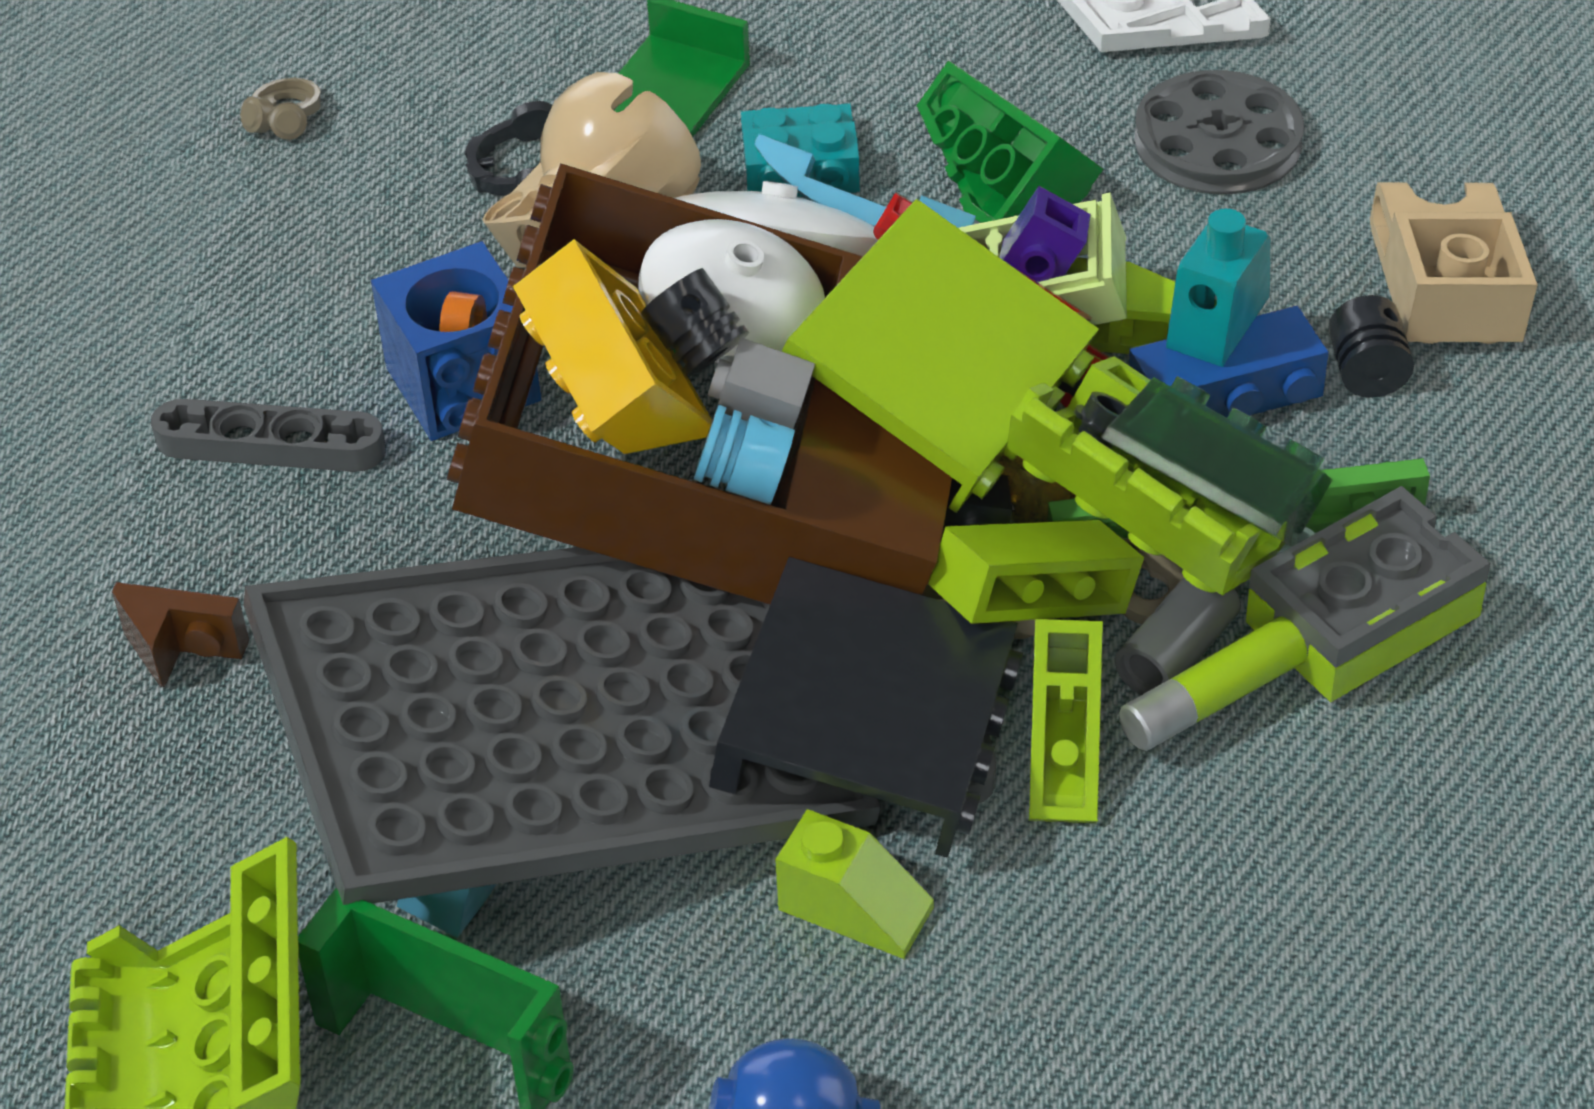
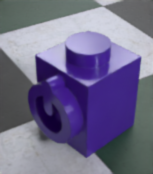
[999,186,1091,282]

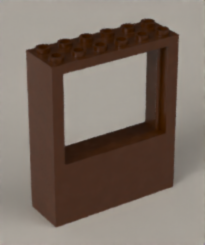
[447,163,952,604]

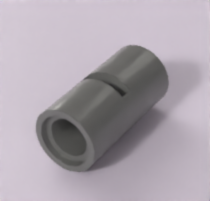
[1115,578,1241,695]

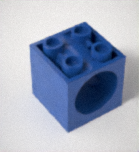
[371,241,542,441]

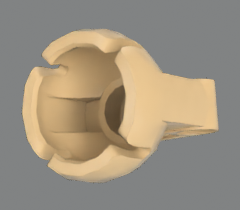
[483,72,701,268]

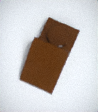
[112,582,250,687]

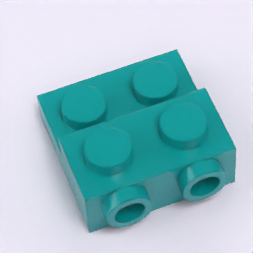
[740,103,860,197]

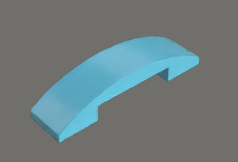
[754,134,976,228]

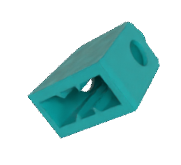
[1166,208,1271,367]

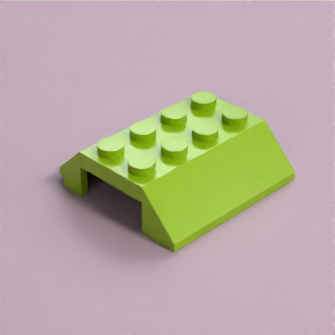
[1007,356,1322,595]
[64,837,300,1109]

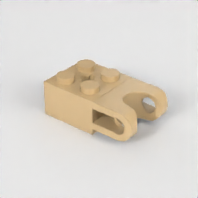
[1370,182,1537,344]

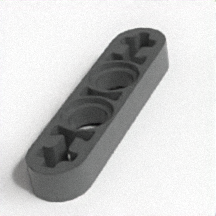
[151,399,386,472]

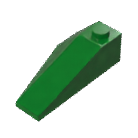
[916,60,1103,223]

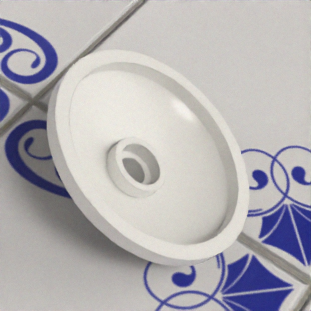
[639,219,825,363]

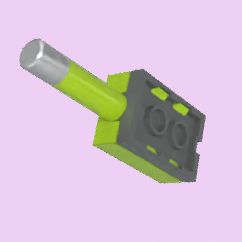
[1119,486,1490,751]

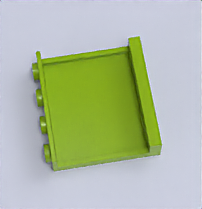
[781,199,1099,513]

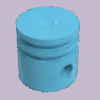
[694,405,795,505]

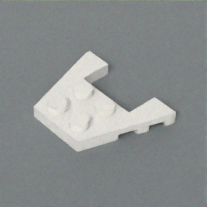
[1057,0,1270,52]

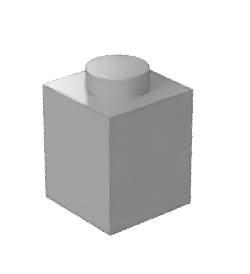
[707,338,815,429]

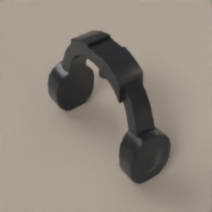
[465,101,552,196]

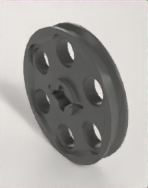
[1134,70,1304,194]

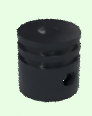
[641,268,750,378]
[1328,295,1414,398]

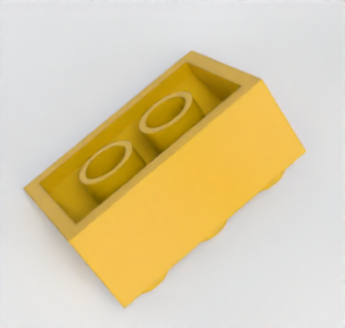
[513,239,712,454]

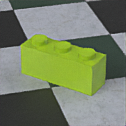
[928,520,1144,624]

